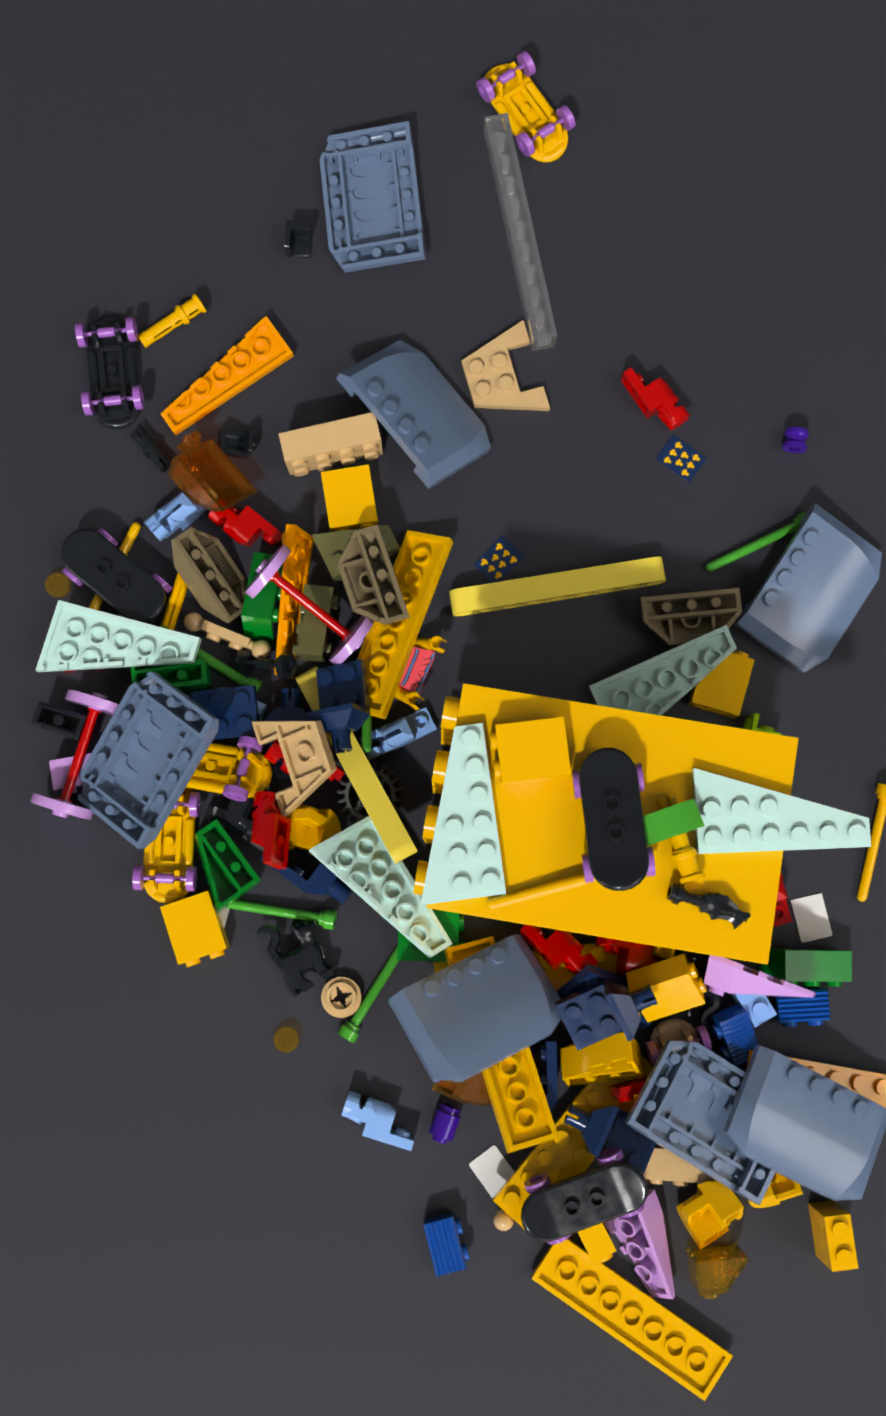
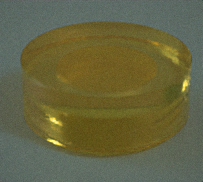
[45,573,71,598]
[274,1026,300,1053]

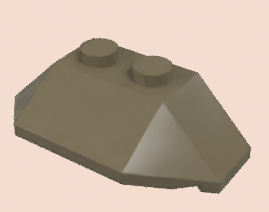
[337,524,409,625]
[171,527,246,623]
[640,588,742,646]

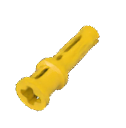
[138,293,207,348]
[657,795,705,884]

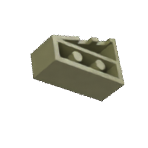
[312,525,400,584]
[292,584,339,663]

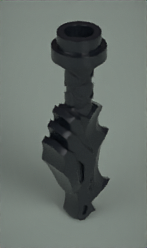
[666,883,751,929]

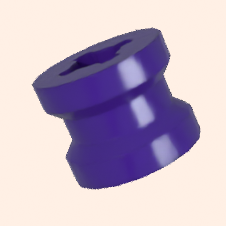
[782,427,809,453]

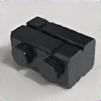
[31,701,87,741]

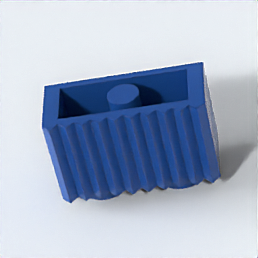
[773,987,830,1027]
[711,1004,759,1067]
[423,1212,470,1277]

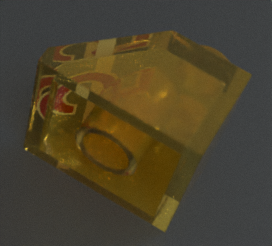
[686,1244,748,1299]

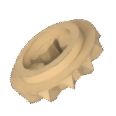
[321,977,362,1018]

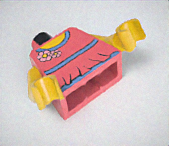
[395,636,447,710]

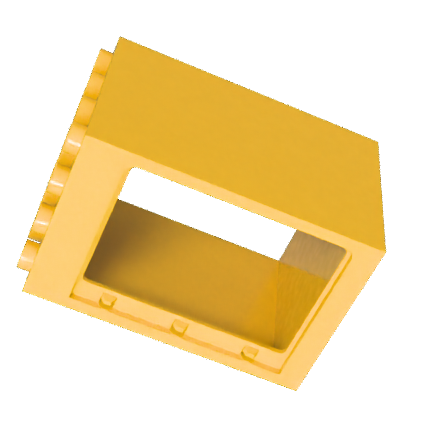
[413,683,799,965]

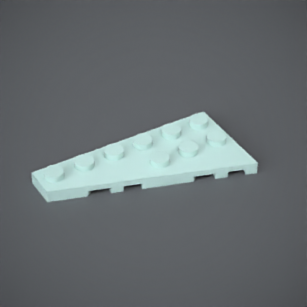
[35,600,202,672]
[589,625,737,716]
[420,723,506,905]
[692,768,871,854]
[309,816,453,958]

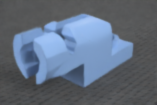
[144,480,219,541]
[359,707,437,760]
[341,1091,415,1151]

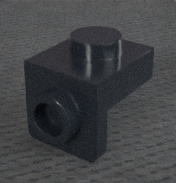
[218,429,257,459]

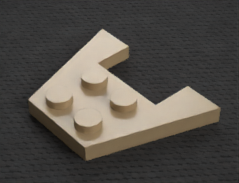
[461,320,550,411]
[252,720,337,817]

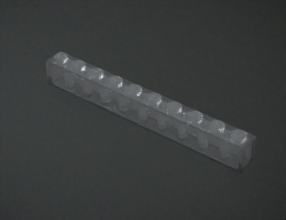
[484,113,557,351]

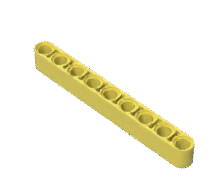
[449,557,666,617]
[295,666,418,864]

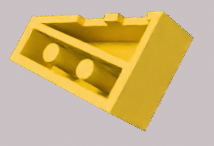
[560,1032,643,1086]

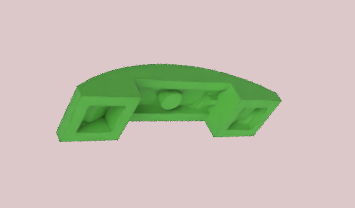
[586,799,705,846]

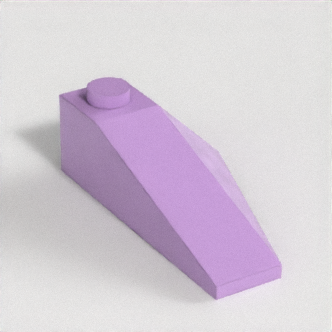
[704,955,816,998]
[604,1189,675,1299]

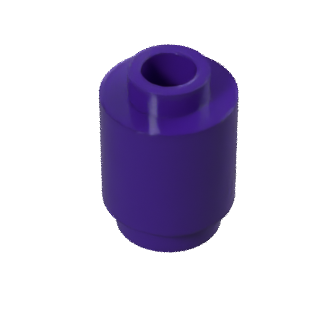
[429,1103,461,1144]

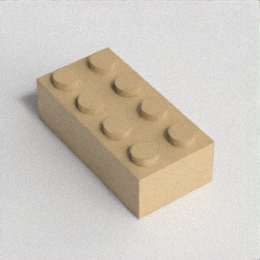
[278,412,383,477]

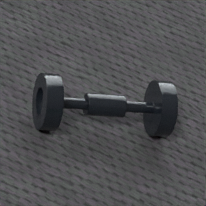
[234,649,297,679]

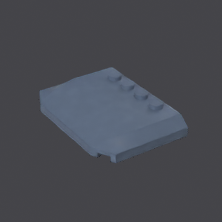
[319,121,426,273]
[336,340,491,489]
[734,503,882,673]
[78,671,219,849]
[388,934,561,1082]
[625,1040,775,1205]
[723,1045,886,1201]

